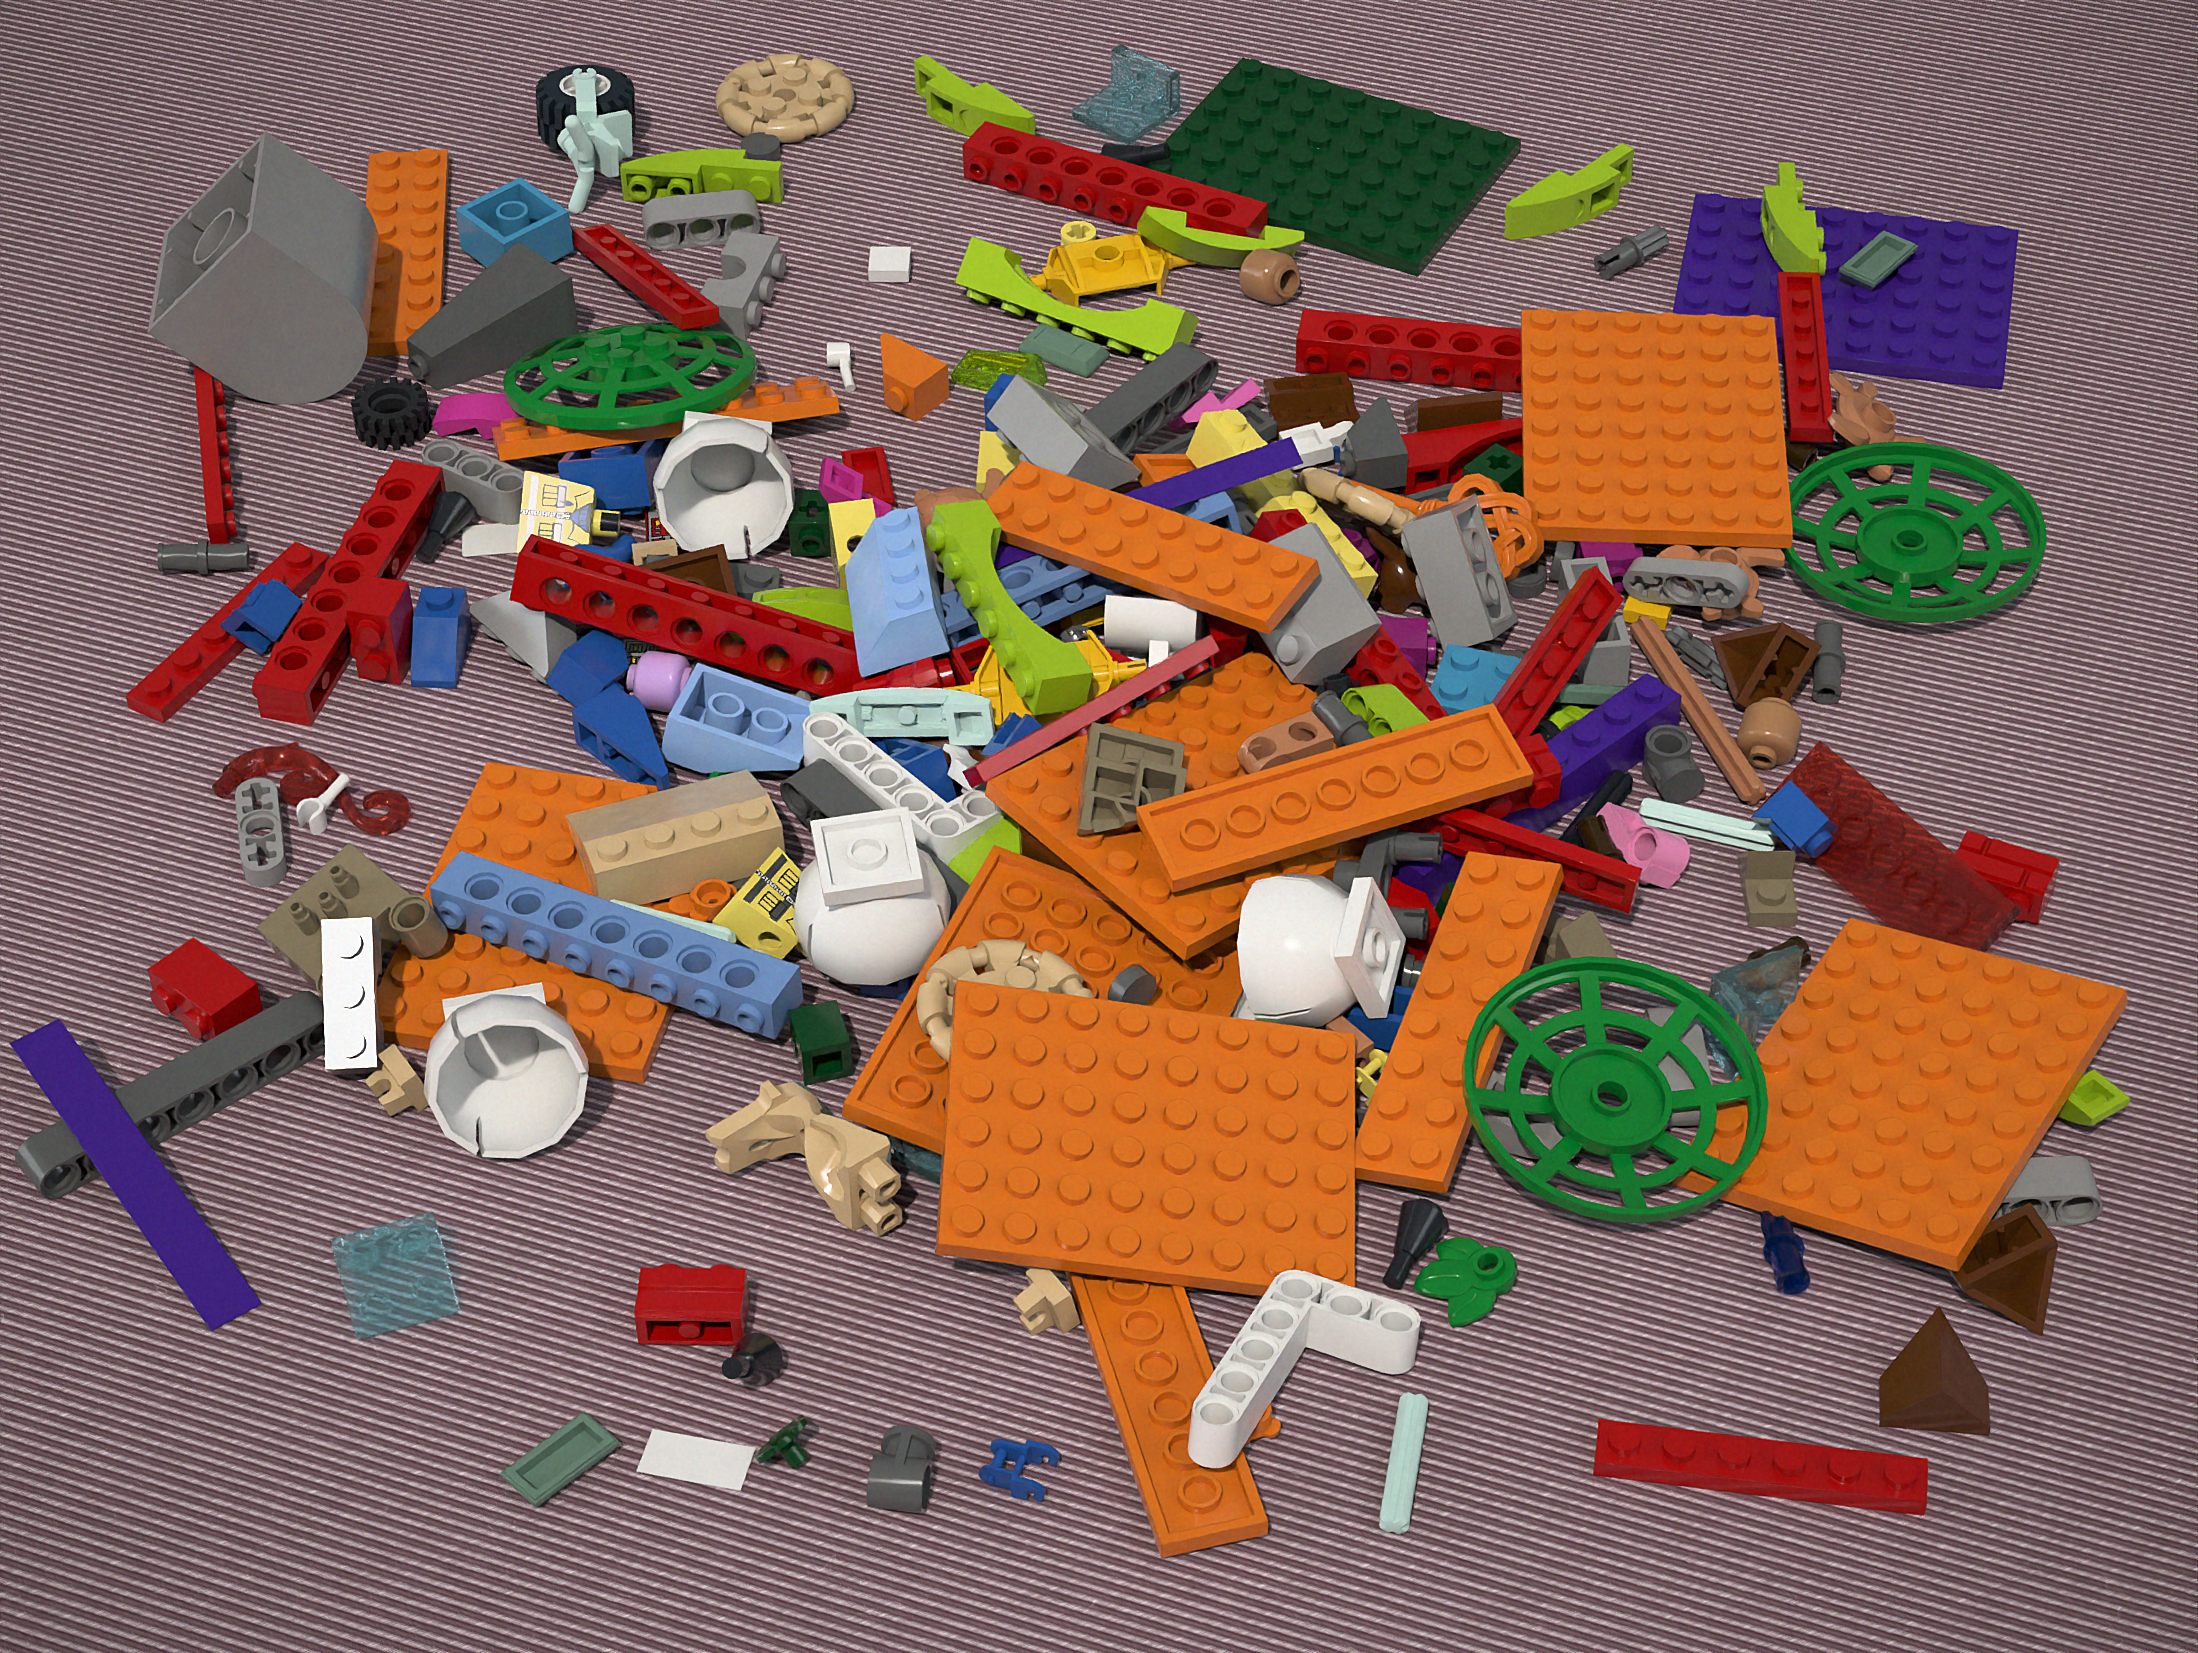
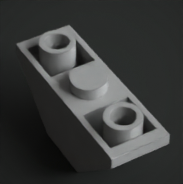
[468,590,577,685]

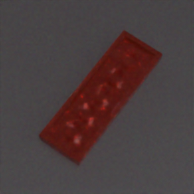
[1757,741,2022,952]

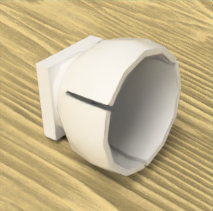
[653,411,795,560]
[793,806,951,985]
[1237,873,1406,1028]
[423,982,589,1159]

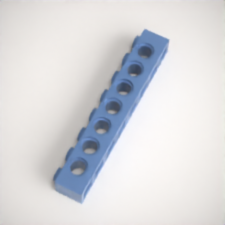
[903,490,1243,666]
[429,850,803,1039]

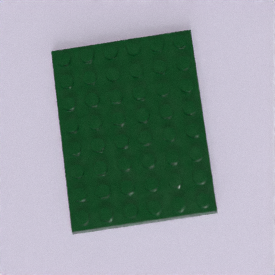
[1144,57,1521,277]

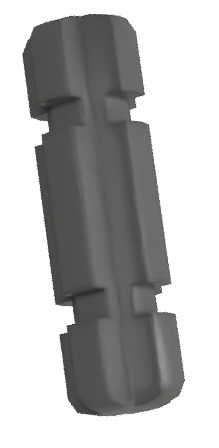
[1665,626,1729,690]

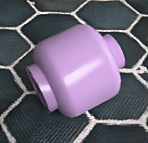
[626,651,694,712]

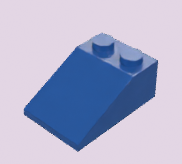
[558,438,665,515]

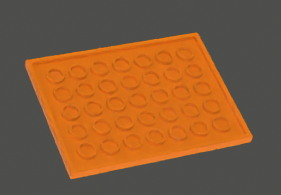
[1521,309,1793,549]
[985,649,1371,961]
[377,762,710,1084]
[842,845,1244,1155]
[1672,918,2127,1272]
[935,979,1355,1296]

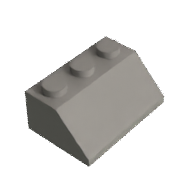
[986,374,1142,490]
[1401,494,1518,652]
[1258,522,1382,686]

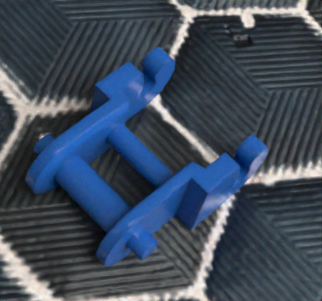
[979,1439,1060,1502]

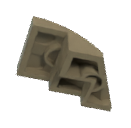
[1077,722,1187,835]

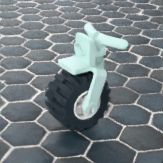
[536,65,636,214]

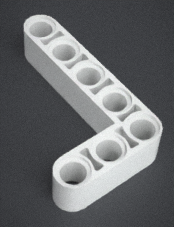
[803,712,1007,865]
[1188,1270,1421,1468]

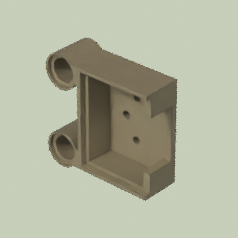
[256,842,448,1000]

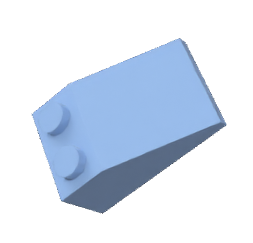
[661,662,811,773]

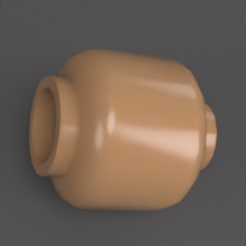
[1239,248,1300,305]
[1736,697,1802,769]

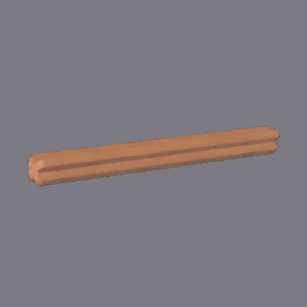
[1630,615,1766,805]

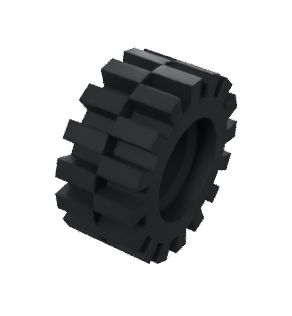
[351,377,432,451]

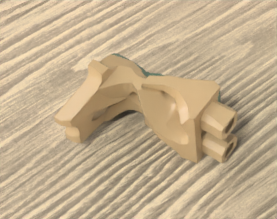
[705,1080,903,1236]

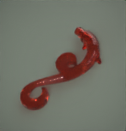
[212,742,411,836]

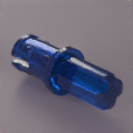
[1760,1210,1811,1295]

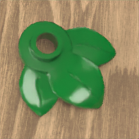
[1413,1237,1517,1328]

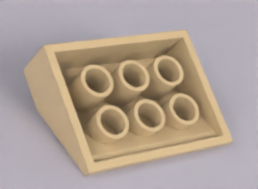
[565,769,785,905]

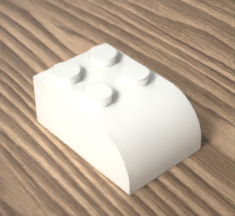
[1104,594,1207,661]

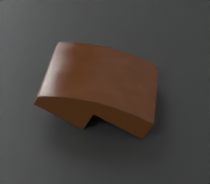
[1263,372,1361,441]

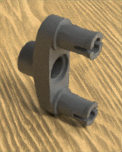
[1333,827,1443,940]

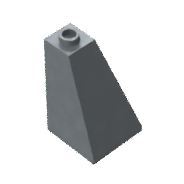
[406,242,579,391]

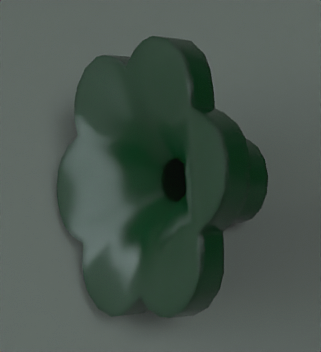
[754,1414,809,1469]

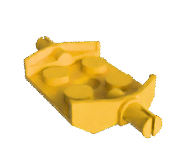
[1028,232,1196,308]
[943,630,1147,731]

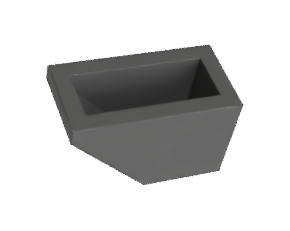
[1340,397,1408,489]

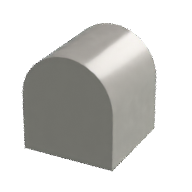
[147,131,379,405]

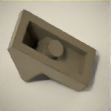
[1737,851,1798,927]
[1534,910,1618,991]

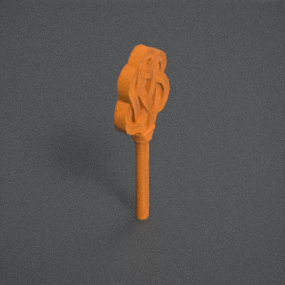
[1347,473,1544,583]

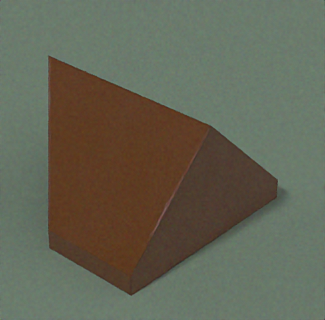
[1710,622,1822,708]
[1948,1203,2058,1336]
[1878,1306,1990,1436]

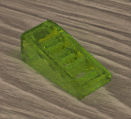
[950,349,1047,392]

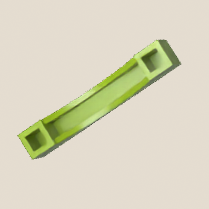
[954,237,1200,362]
[926,499,1093,715]

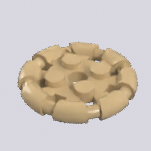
[715,54,855,143]
[1297,467,1417,547]
[916,939,1094,1062]

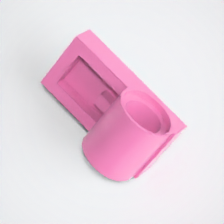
[1596,802,1690,890]

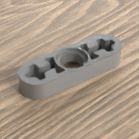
[1622,557,1750,608]
[235,778,287,888]

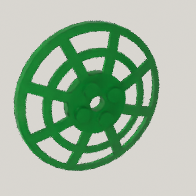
[503,323,757,430]
[1781,441,2047,623]
[1461,956,1769,1223]

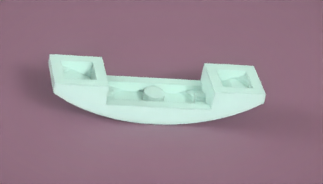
[809,687,996,745]

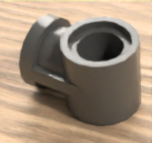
[1641,724,1705,804]
[867,1425,936,1514]

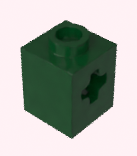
[1462,443,1523,514]
[788,489,831,557]
[788,1000,853,1086]

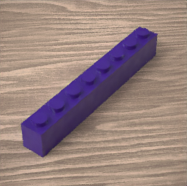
[1392,673,1682,907]

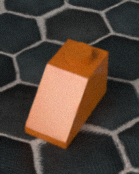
[880,332,949,422]

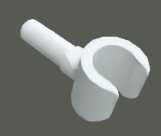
[827,342,856,392]
[297,773,351,835]

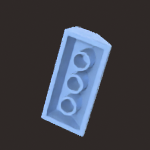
[845,506,950,677]

